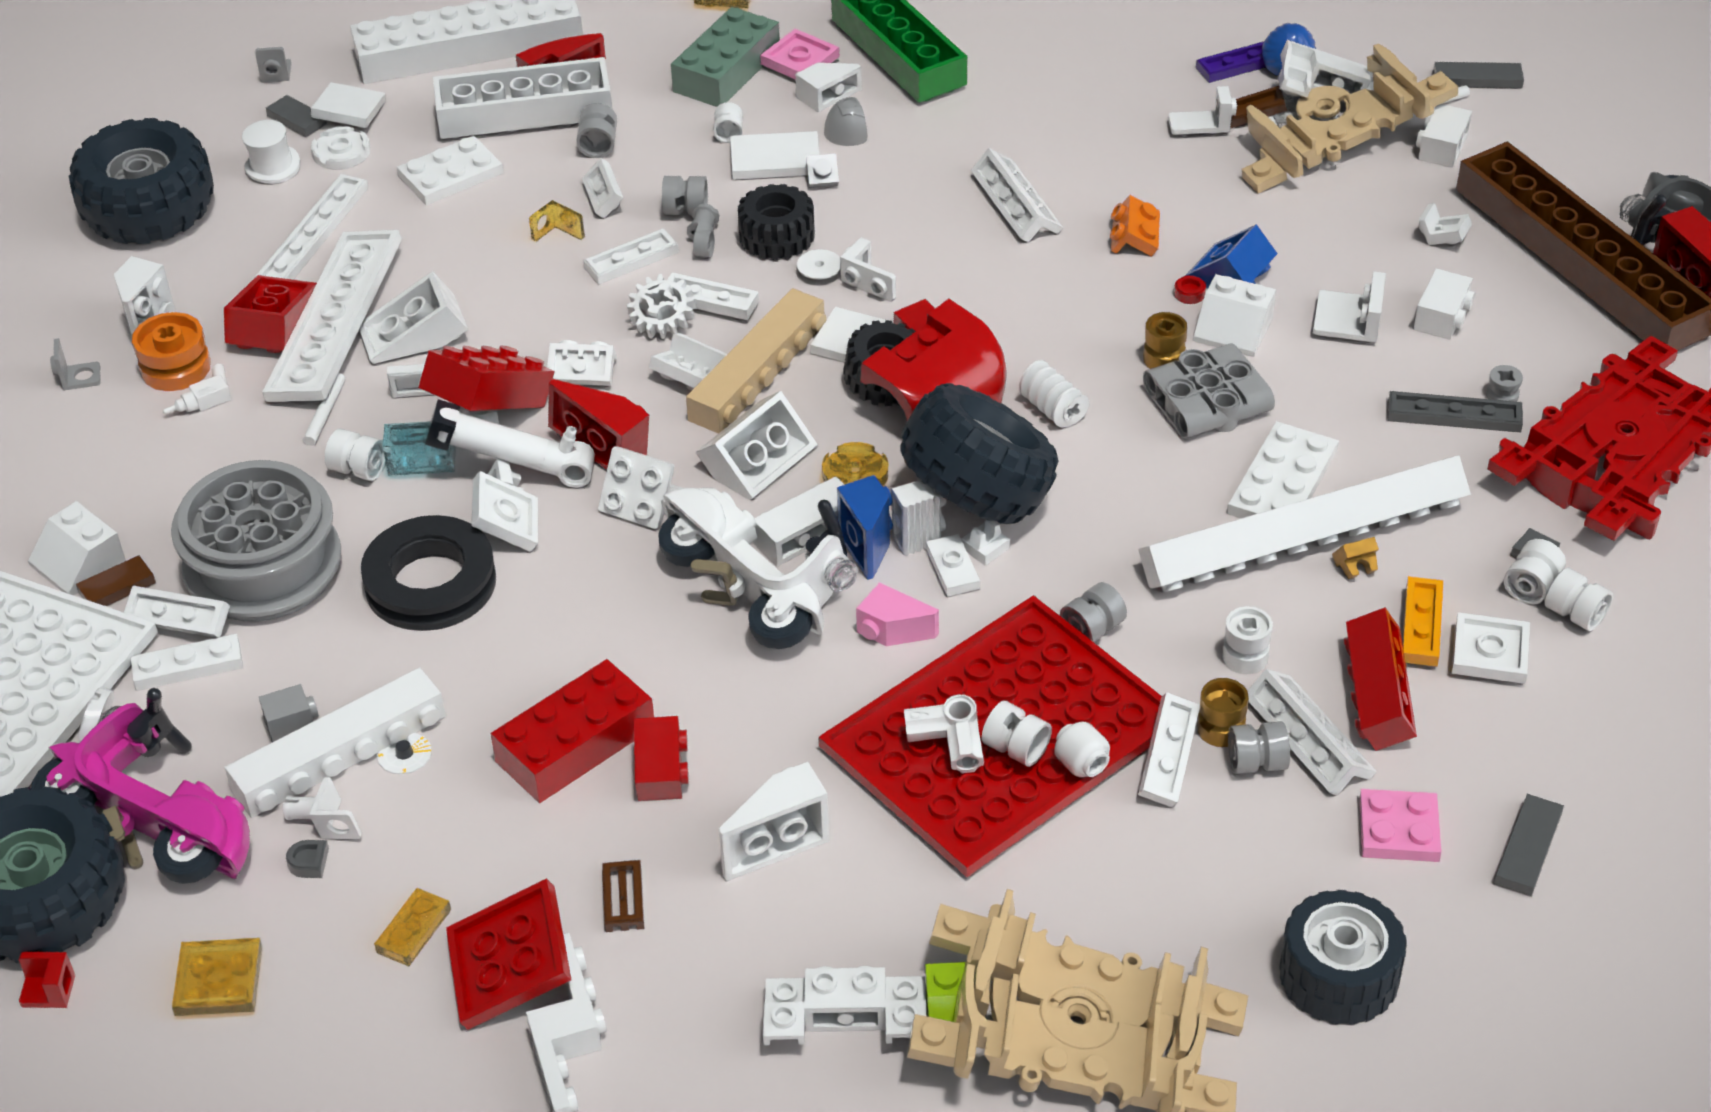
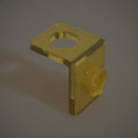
[529,200,585,242]

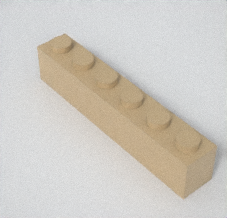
[686,288,826,434]

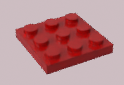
[446,878,572,1030]

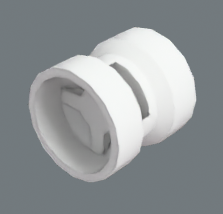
[714,102,743,143]

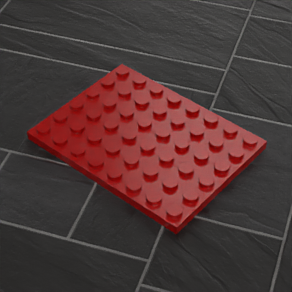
[818,595,1162,877]

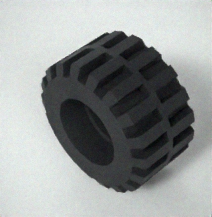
[737,184,815,260]
[843,320,916,406]

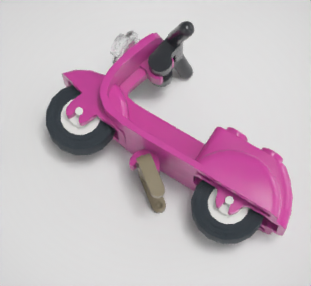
[31,688,250,884]

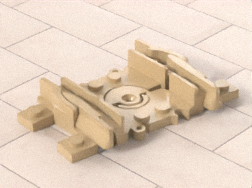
[907,889,1248,1112]

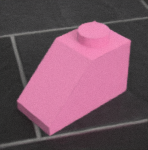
[856,583,939,646]

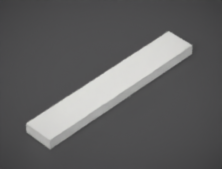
[252,174,368,280]

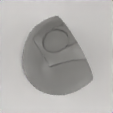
[824,97,867,146]

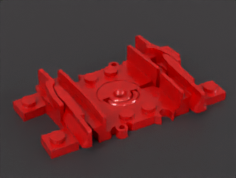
[1487,336,1711,541]

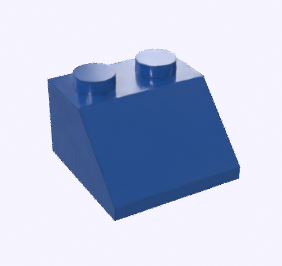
[1185,224,1278,289]
[837,475,893,580]

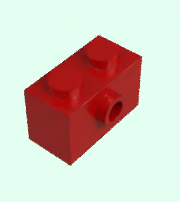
[634,716,689,801]

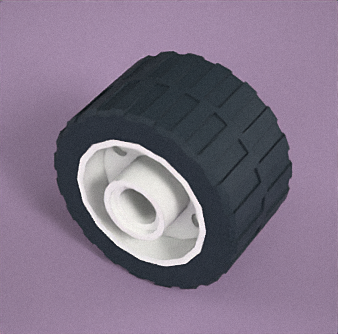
[1279,889,1407,1025]

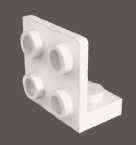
[1313,271,1386,342]

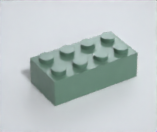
[671,7,780,107]

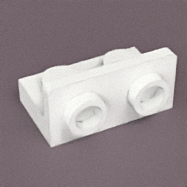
[547,340,617,386]

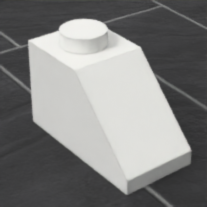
[795,63,862,113]

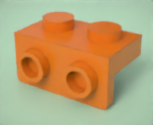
[1110,195,1160,257]

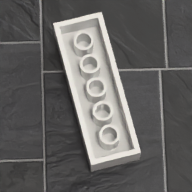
[433,57,612,139]

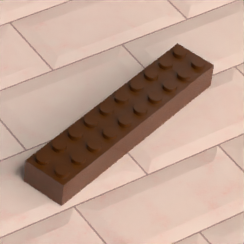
[1456,141,1711,351]

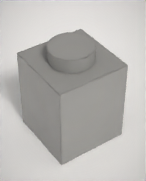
[259,684,319,742]

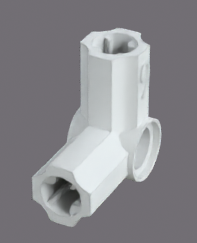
[904,695,984,774]

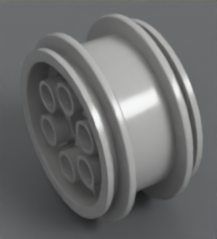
[171,460,341,621]

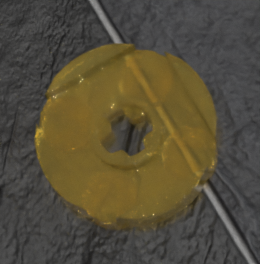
[822,442,889,486]

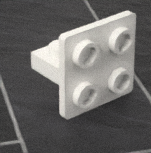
[598,446,683,529]

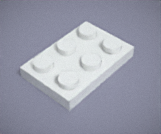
[397,135,504,206]

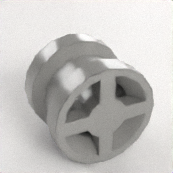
[1486,365,1523,402]

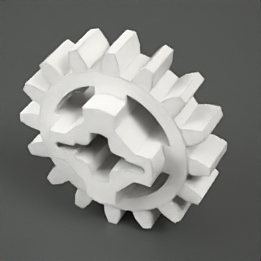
[627,274,696,339]

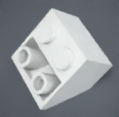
[114,256,175,336]

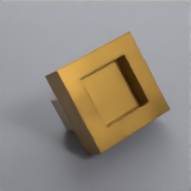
[1332,537,1379,580]

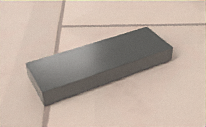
[1433,62,1524,88]
[1494,794,1564,896]

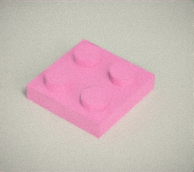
[760,29,840,79]
[1359,789,1441,862]

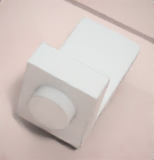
[1168,86,1237,135]
[840,237,896,301]

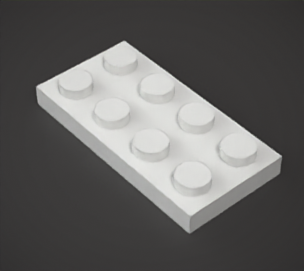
[1227,421,1339,518]

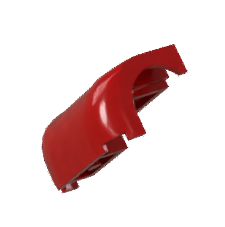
[860,298,1007,421]

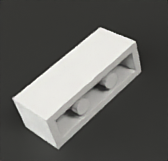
[754,476,844,567]

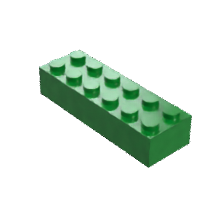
[831,0,968,103]

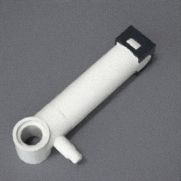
[425,399,595,488]

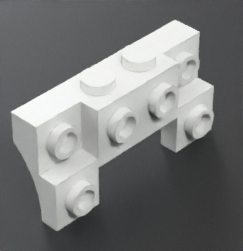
[1278,40,1374,102]
[763,966,926,1045]

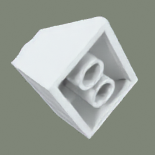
[696,391,818,500]

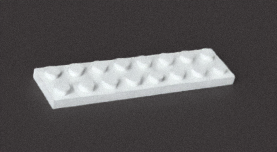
[262,230,402,402]

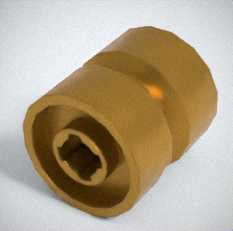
[1143,312,1187,369]
[1197,678,1249,747]

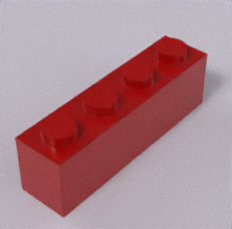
[1344,607,1417,751]

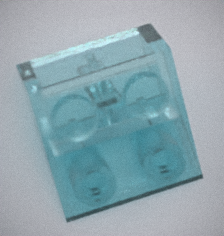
[382,421,456,476]

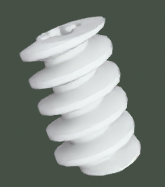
[1019,360,1089,428]

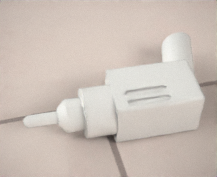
[163,364,231,414]

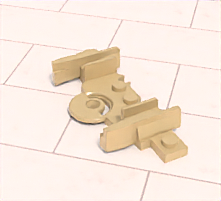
[1241,43,1458,194]

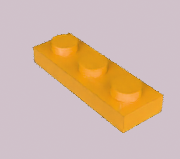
[1402,576,1444,667]

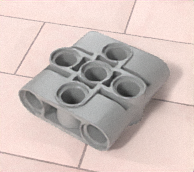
[1143,343,1275,438]

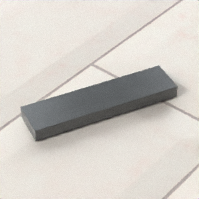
[1388,391,1523,433]

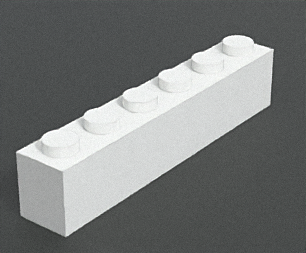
[225,667,446,818]

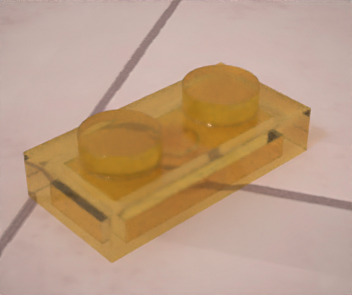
[374,888,451,967]

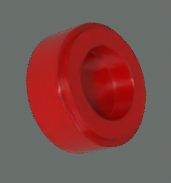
[1174,276,1206,304]

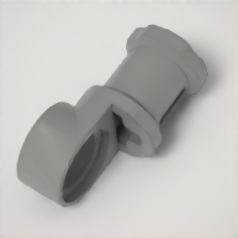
[687,204,720,258]

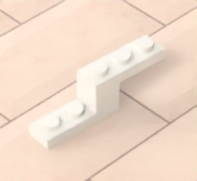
[526,933,606,1112]

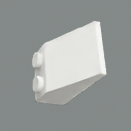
[359,271,468,364]
[719,762,830,882]

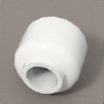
[1054,722,1110,777]

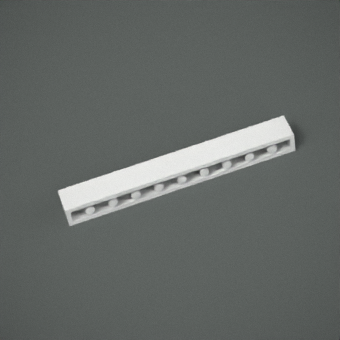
[1138,455,1471,592]

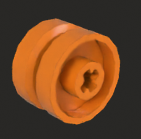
[132,312,211,391]

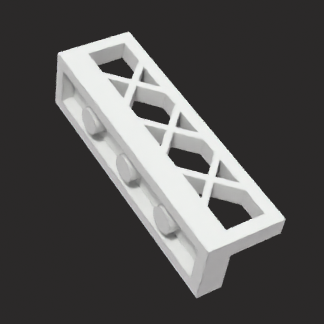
[971,148,1063,243]
[1248,669,1377,795]

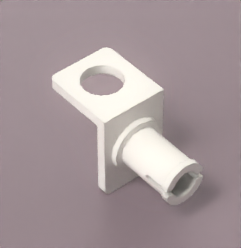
[283,777,362,839]

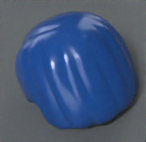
[1262,23,1316,76]

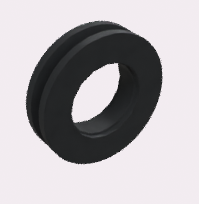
[361,515,496,631]

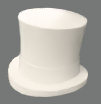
[242,120,300,184]

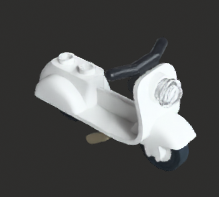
[658,488,857,649]

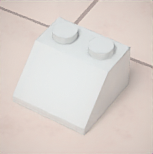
[1193,274,1276,357]
[28,501,126,596]

